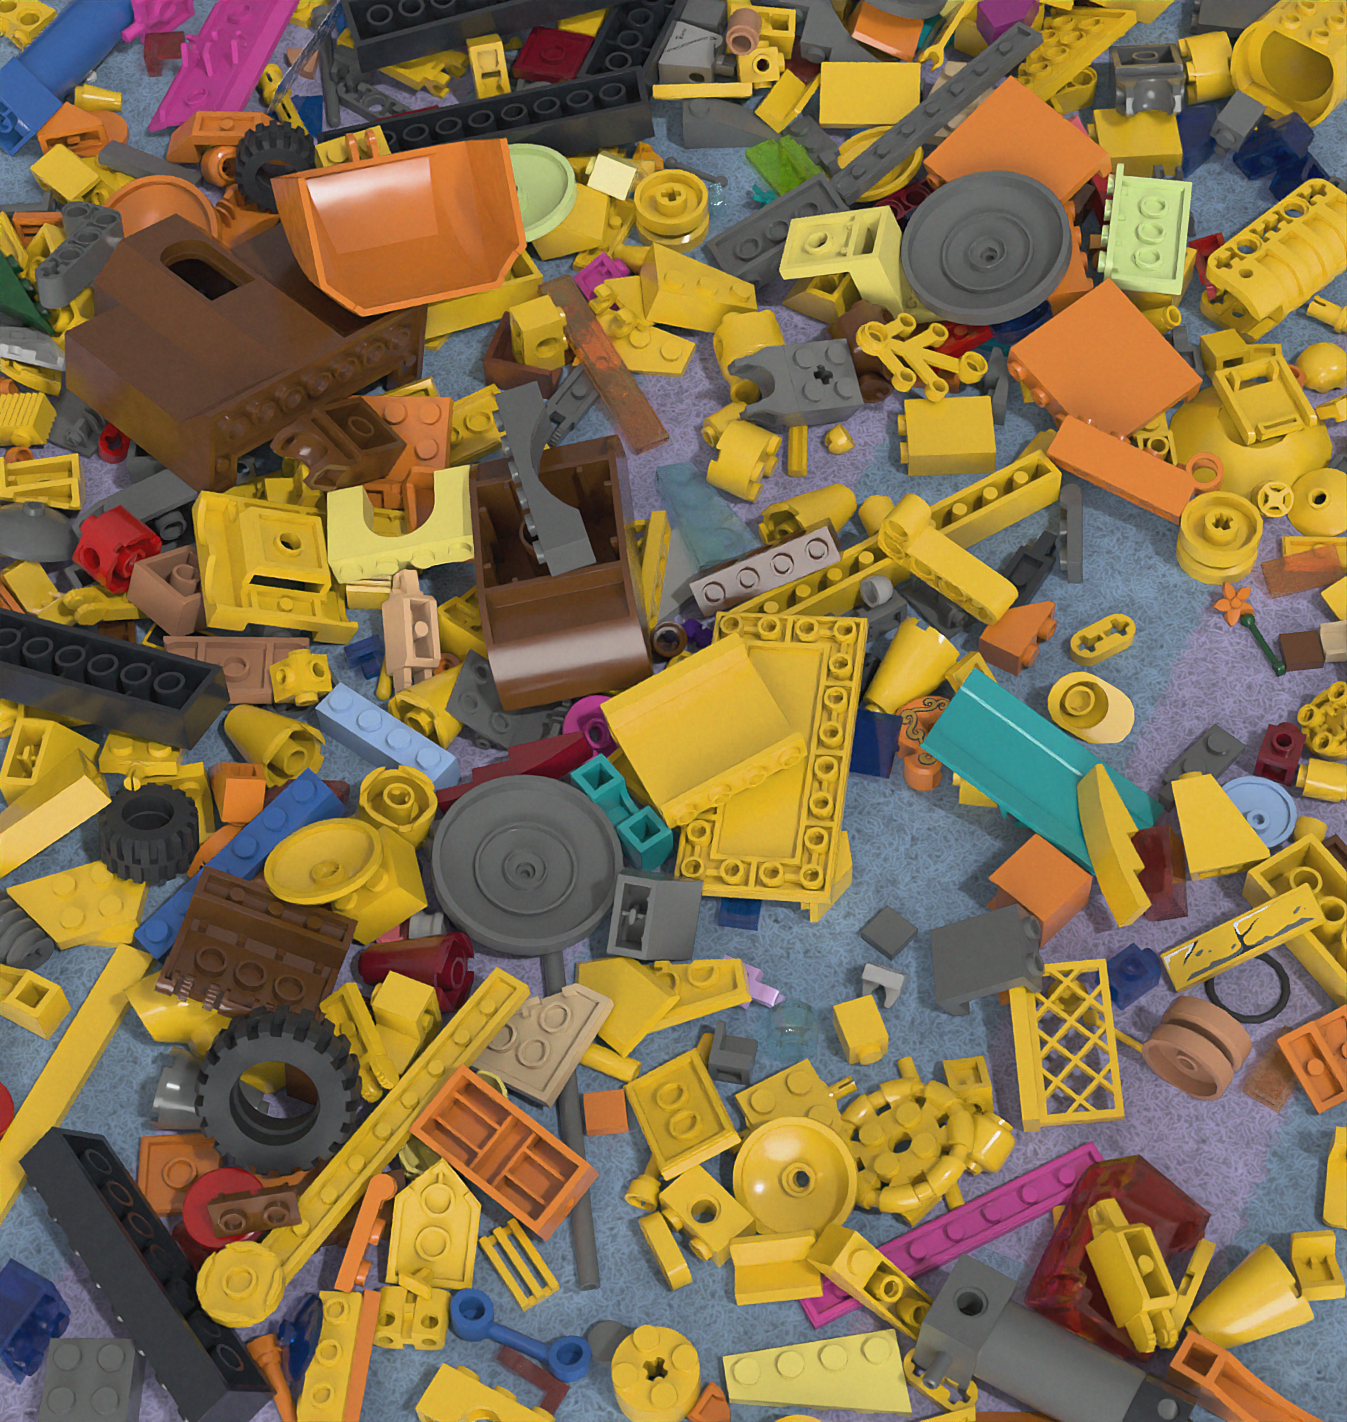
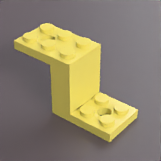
[779,206,946,325]

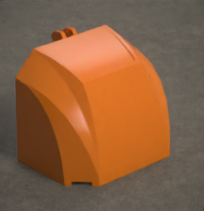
[270,129,527,317]

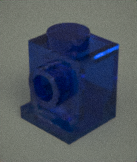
[1095,942,1161,1011]

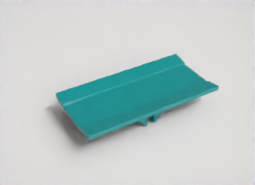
[920,667,1165,876]

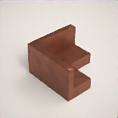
[483,311,563,400]

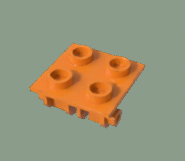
[215,184,281,249]

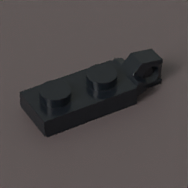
[1001,530,1057,609]

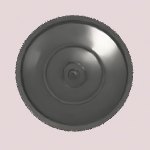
[901,171,1073,326]
[431,775,623,955]

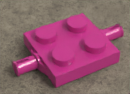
[120,0,195,49]

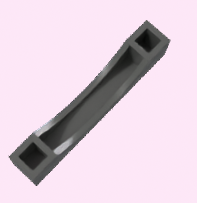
[492,381,596,577]

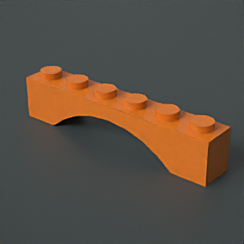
[1165,1329,1324,1422]

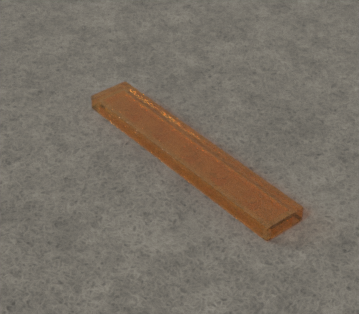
[537,274,670,455]

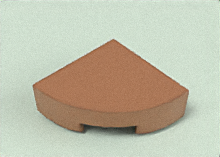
[287,48,320,80]

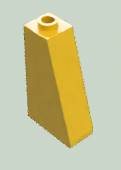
[0,748,112,879]

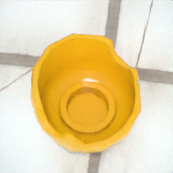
[1295,342,1347,394]

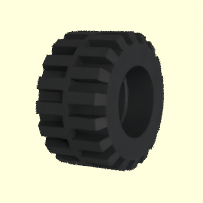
[235,120,317,214]
[98,782,200,884]

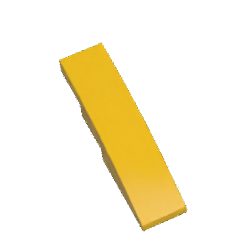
[1076,763,1152,928]

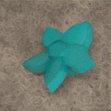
[752,183,778,210]

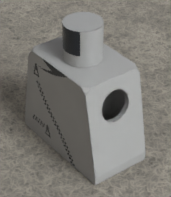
[658,21,737,85]

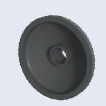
[0,501,79,562]

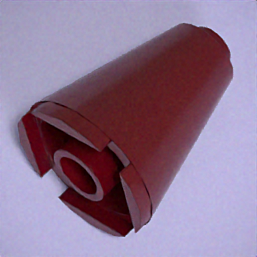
[358,932,474,1013]

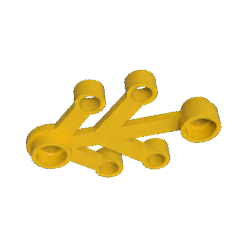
[855,313,988,402]

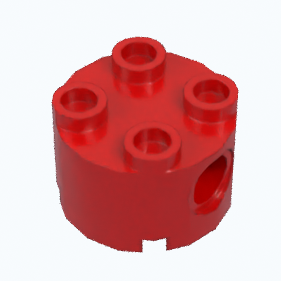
[72,505,162,594]

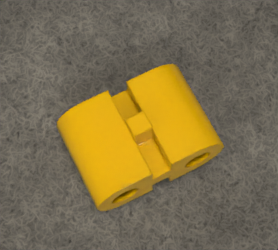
[373,1286,452,1351]

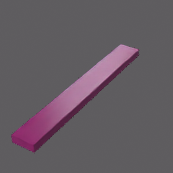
[797,1141,1114,1330]

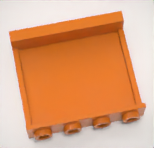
[923,75,1113,205]
[1006,278,1203,438]

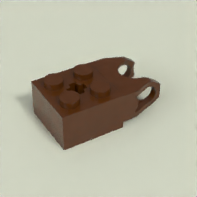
[270,396,407,492]

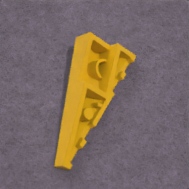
[0,453,86,510]

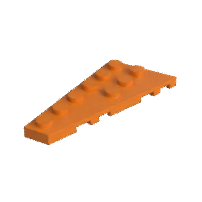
[271,395,454,484]

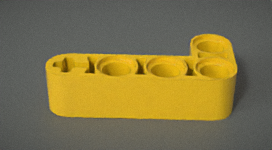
[877,493,1018,625]

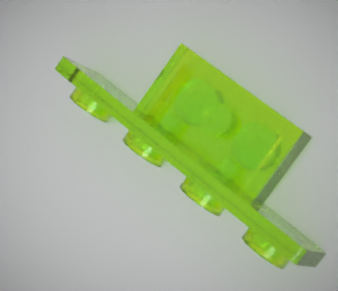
[745,135,825,197]

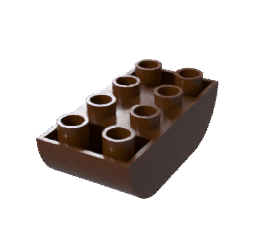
[469,434,654,712]

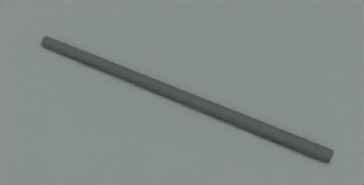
[543,950,600,1291]

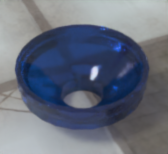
[989,300,1054,346]

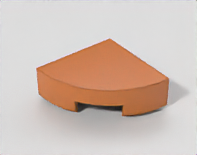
[687,1381,731,1422]

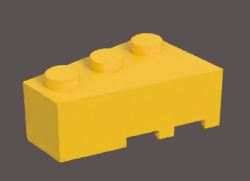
[640,242,758,333]

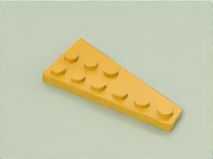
[1015,6,1137,102]

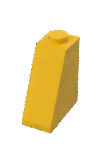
[1171,771,1270,881]

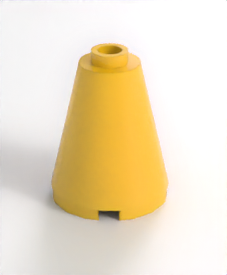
[758,483,857,545]
[863,616,960,723]
[388,663,465,751]
[224,704,326,794]
[1184,1243,1314,1350]

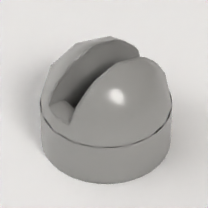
[860,575,893,607]

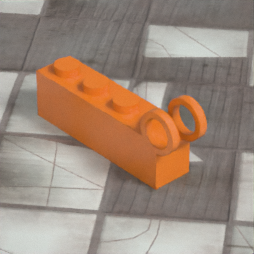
[1046,414,1224,526]

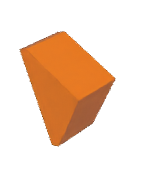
[37,101,109,155]

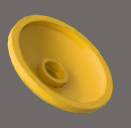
[825,126,923,202]
[264,818,384,905]
[733,1116,859,1240]

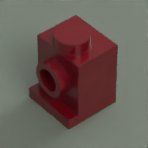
[1253,722,1307,787]

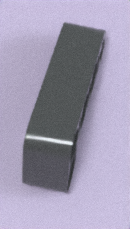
[35,201,125,309]

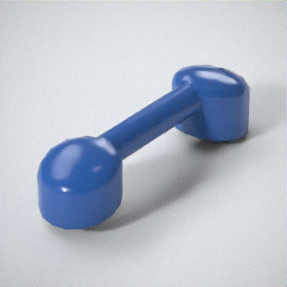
[450,1288,592,1383]

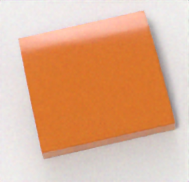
[1275,1004,1347,1115]

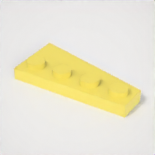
[722,1328,912,1417]

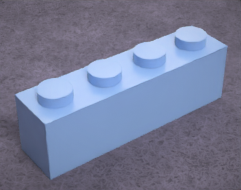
[315,682,461,806]

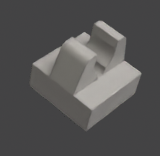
[861,962,911,1008]

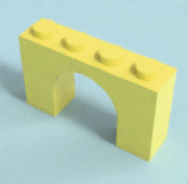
[327,464,474,584]

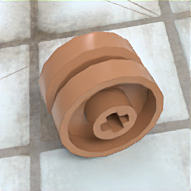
[1142,996,1252,1101]

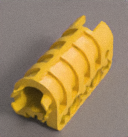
[1200,178,1347,344]

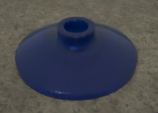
[276,1294,323,1382]

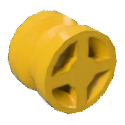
[1250,480,1294,518]

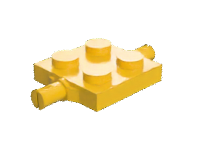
[98,729,186,791]
[730,1058,857,1155]

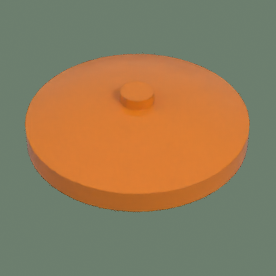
[103,175,222,242]

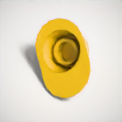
[1047,671,1135,744]

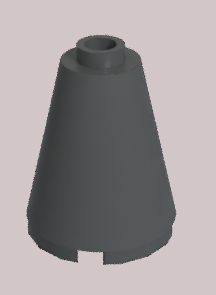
[149,1046,270,1130]

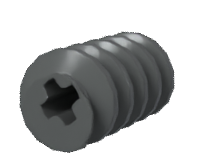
[0,889,54,971]

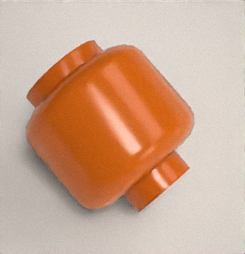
[201,145,238,189]

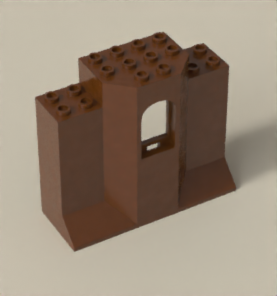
[64,213,428,494]

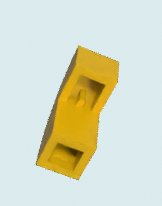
[0,559,77,626]

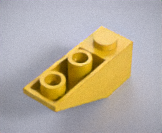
[805,1223,934,1343]

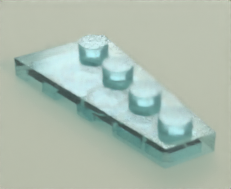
[656,461,763,572]

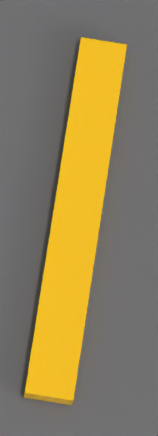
[0,942,157,1226]

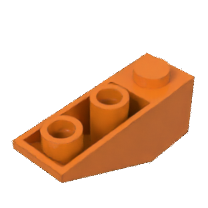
[207,762,266,826]

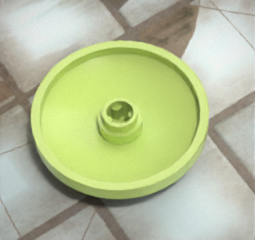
[508,144,578,243]

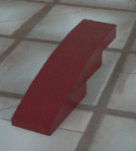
[436,730,594,815]

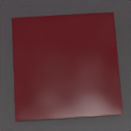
[513,26,595,84]

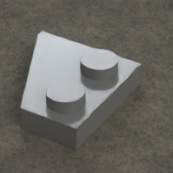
[0,326,66,371]

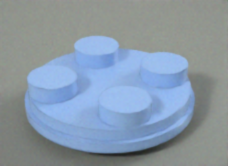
[1222,776,1297,850]

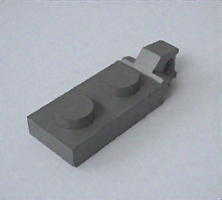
[781,114,842,178]
[1158,724,1246,813]

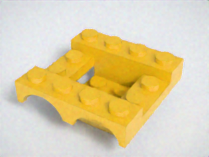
[192,490,359,645]

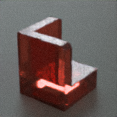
[143,31,186,77]

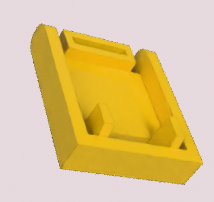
[1212,353,1317,445]

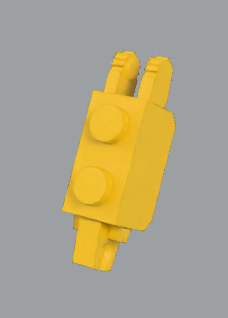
[1085,1198,1179,1353]

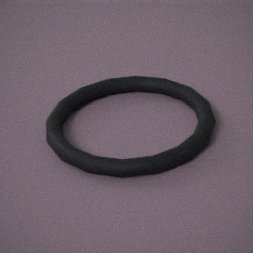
[1206,953,1291,1024]

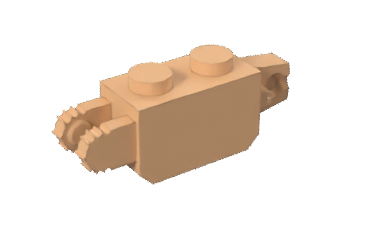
[382,569,441,694]

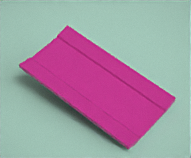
[147,0,300,132]

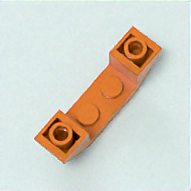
[166,111,291,165]

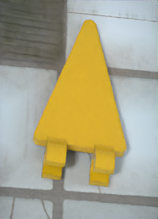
[588,275,657,338]

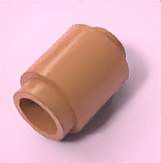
[726,8,762,55]

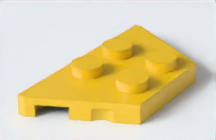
[6,860,151,950]

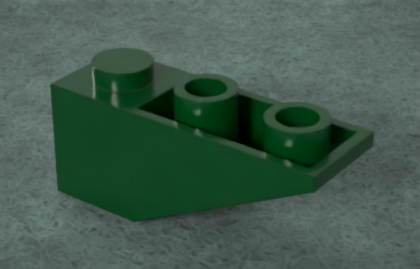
[0,249,56,335]

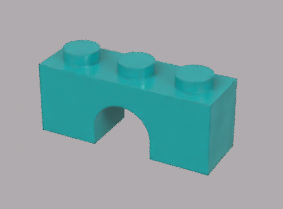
[570,753,674,871]

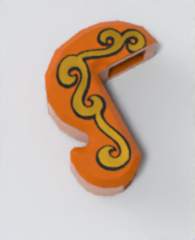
[892,696,950,791]

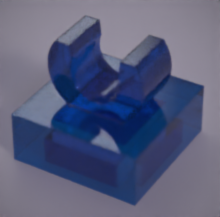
[343,634,384,680]

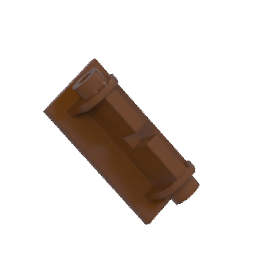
[207,1182,302,1238]

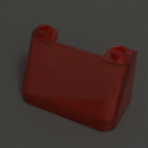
[1024,1154,1211,1364]

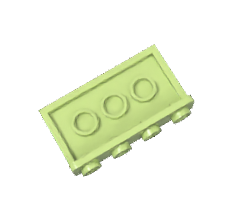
[1097,163,1192,295]

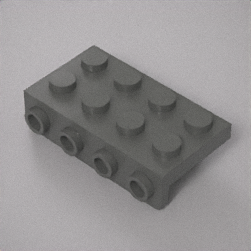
[706,171,851,292]

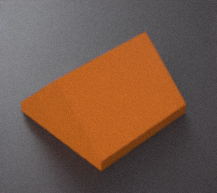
[846,0,924,63]

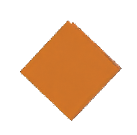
[986,833,1092,949]

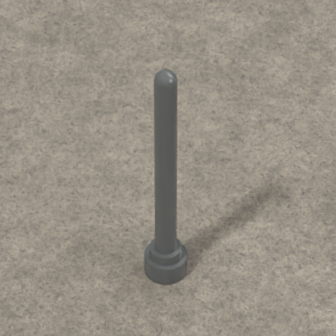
[310,5,341,128]

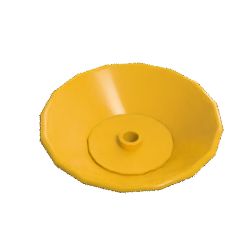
[1169,380,1333,504]

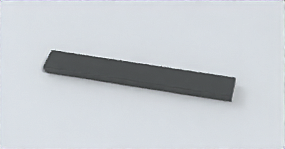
[829,21,1044,207]

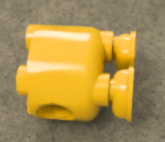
[712,310,786,405]

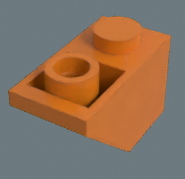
[978,601,1058,676]

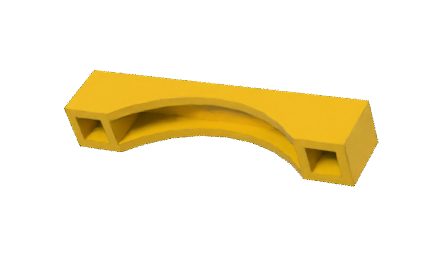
[0,964,72,1040]

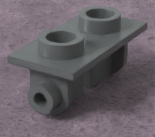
[901,573,976,640]

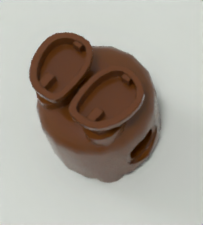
[825,300,915,403]

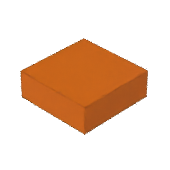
[583,1089,629,1137]

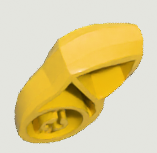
[123,969,286,1095]

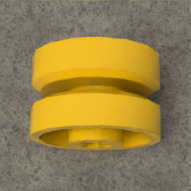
[634,169,710,253]
[1176,491,1263,586]

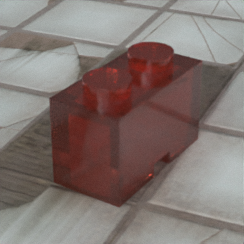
[1131,824,1188,922]

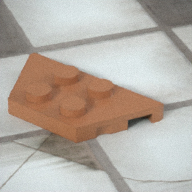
[163,636,310,704]

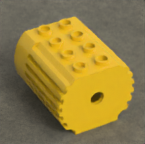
[1230,0,1347,132]

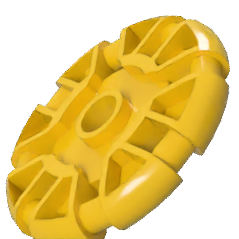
[838,1077,975,1213]

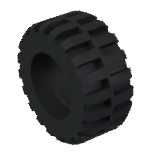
[194,1004,362,1176]

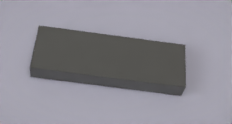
[98,140,204,188]

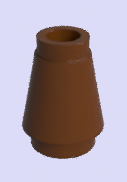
[650,620,687,658]

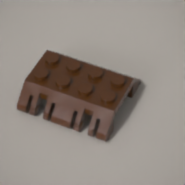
[154,865,358,1023]

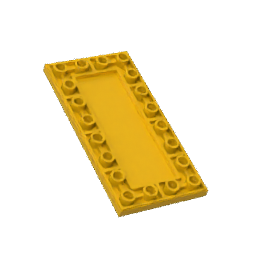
[674,611,869,904]

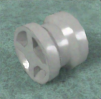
[409,910,448,939]

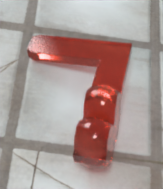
[496,1345,571,1416]

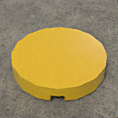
[196,1241,286,1328]

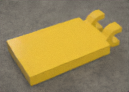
[337,28,468,100]

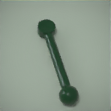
[1240,613,1286,677]

